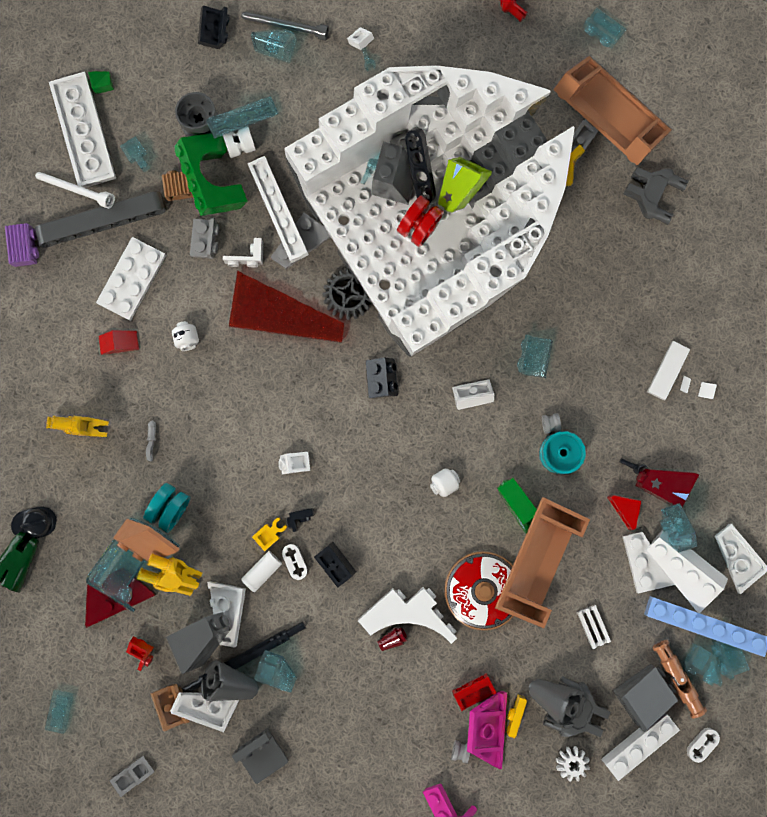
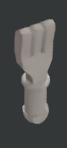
[146,421,156,462]

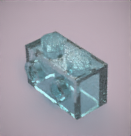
[660,503,697,553]

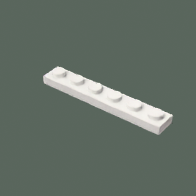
[248,156,309,263]

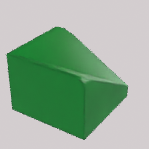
[88,71,114,94]

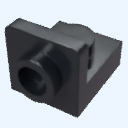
[287,508,314,532]

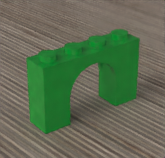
[174,132,248,216]

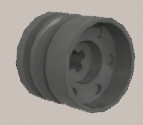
[175,92,221,137]

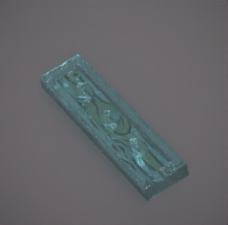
[206,96,279,139]

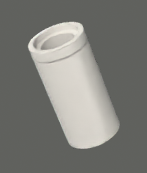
[241,551,282,592]

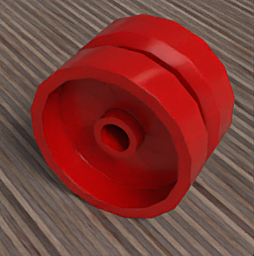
[397,196,444,247]

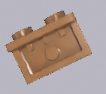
[150,684,190,731]

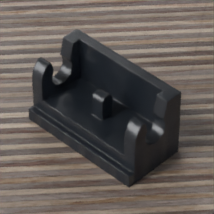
[314,542,357,588]

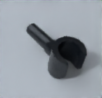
[619,458,648,475]

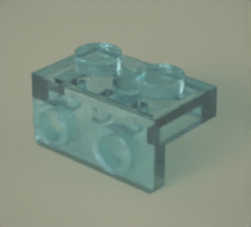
[517,335,553,378]
[711,639,750,680]

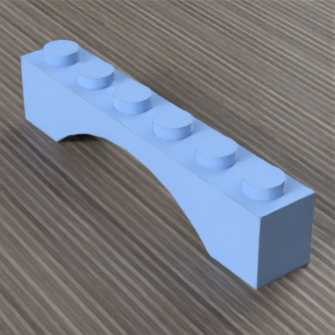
[644,596,767,657]

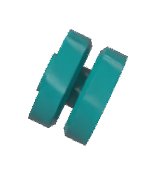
[539,431,586,474]
[143,483,191,533]

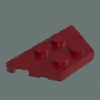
[85,568,156,628]

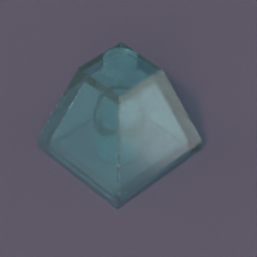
[251,29,297,63]

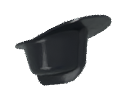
[11,506,57,541]

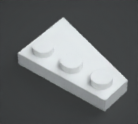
[207,581,246,648]
[170,692,239,732]

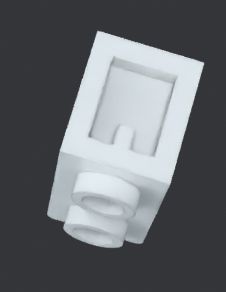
[223,238,264,268]

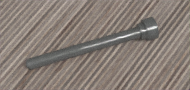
[241,12,329,41]

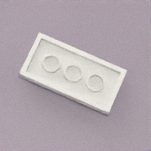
[96,237,167,321]

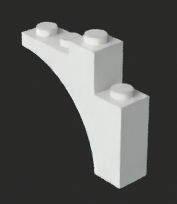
[358,587,457,644]

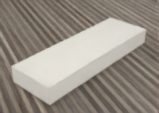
[647,341,690,400]

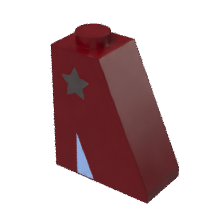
[635,469,699,509]

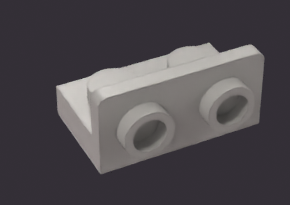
[190,218,220,259]

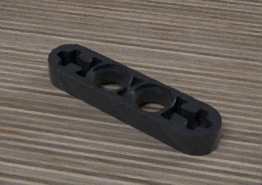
[405,127,436,203]

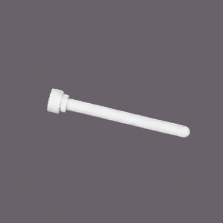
[35,172,115,209]

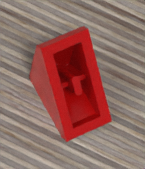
[98,330,139,355]
[607,495,641,530]

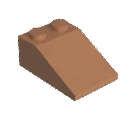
[113,519,179,562]

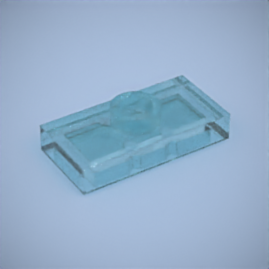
[45,689,75,734]

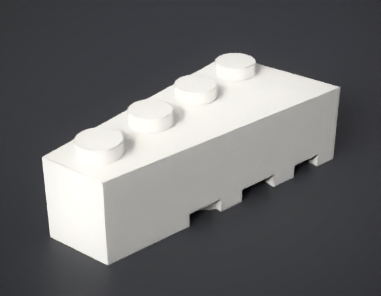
[648,528,728,613]

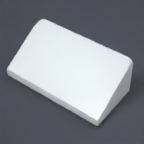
[452,379,494,410]

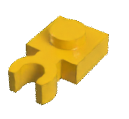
[252,517,288,551]

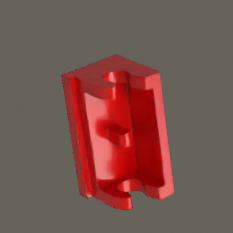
[452,673,496,711]

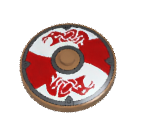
[444,551,513,630]

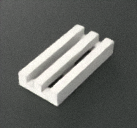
[577,605,611,649]

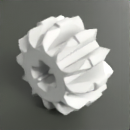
[556,746,590,782]

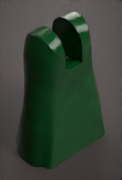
[0,531,39,593]

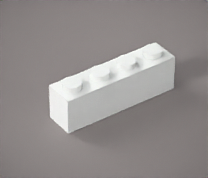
[601,713,680,781]

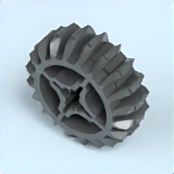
[322,269,372,320]

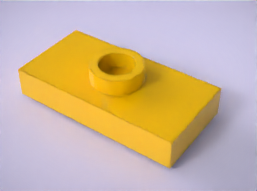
[506,694,527,738]

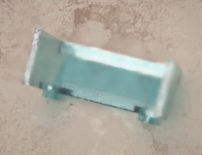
[86,518,179,612]

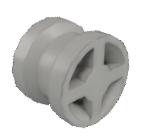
[542,413,561,434]
[451,740,470,764]

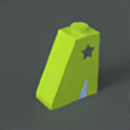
[438,157,492,212]

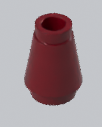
[377,626,408,651]

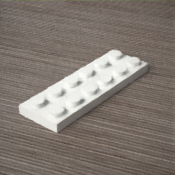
[49,72,116,188]

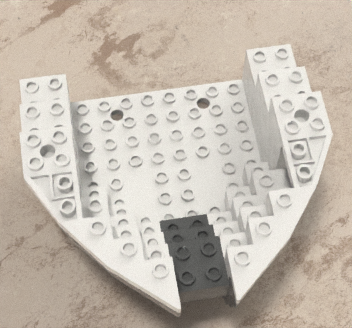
[285,66,575,357]

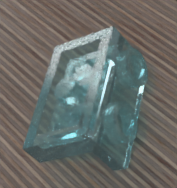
[583,8,627,49]

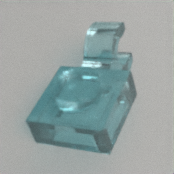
[120,136,150,172]

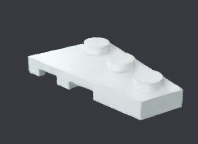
[715,524,767,594]
[622,532,675,593]

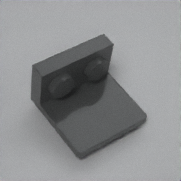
[232,728,289,784]

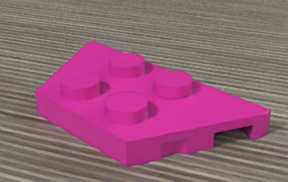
[467,691,507,769]

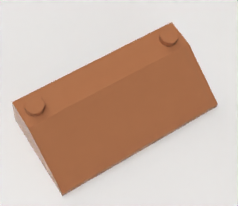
[554,56,671,165]
[495,497,590,628]

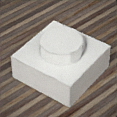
[347,27,374,50]

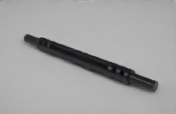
[182,621,306,693]

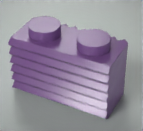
[5,223,39,267]

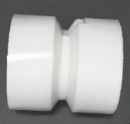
[223,127,256,158]

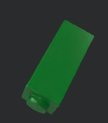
[497,478,537,534]

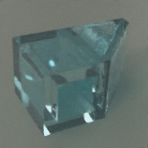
[681,643,723,687]
[254,650,297,693]

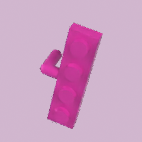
[423,784,477,817]

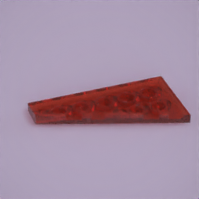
[229,270,345,343]

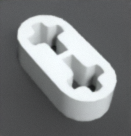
[282,544,308,580]
[687,728,720,763]

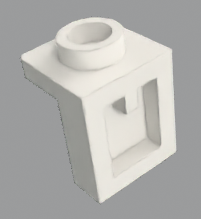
[279,452,310,474]

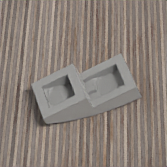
[109,756,154,797]

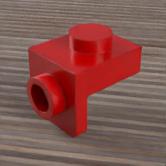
[126,636,154,671]

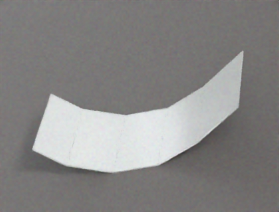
[680,376,717,399]

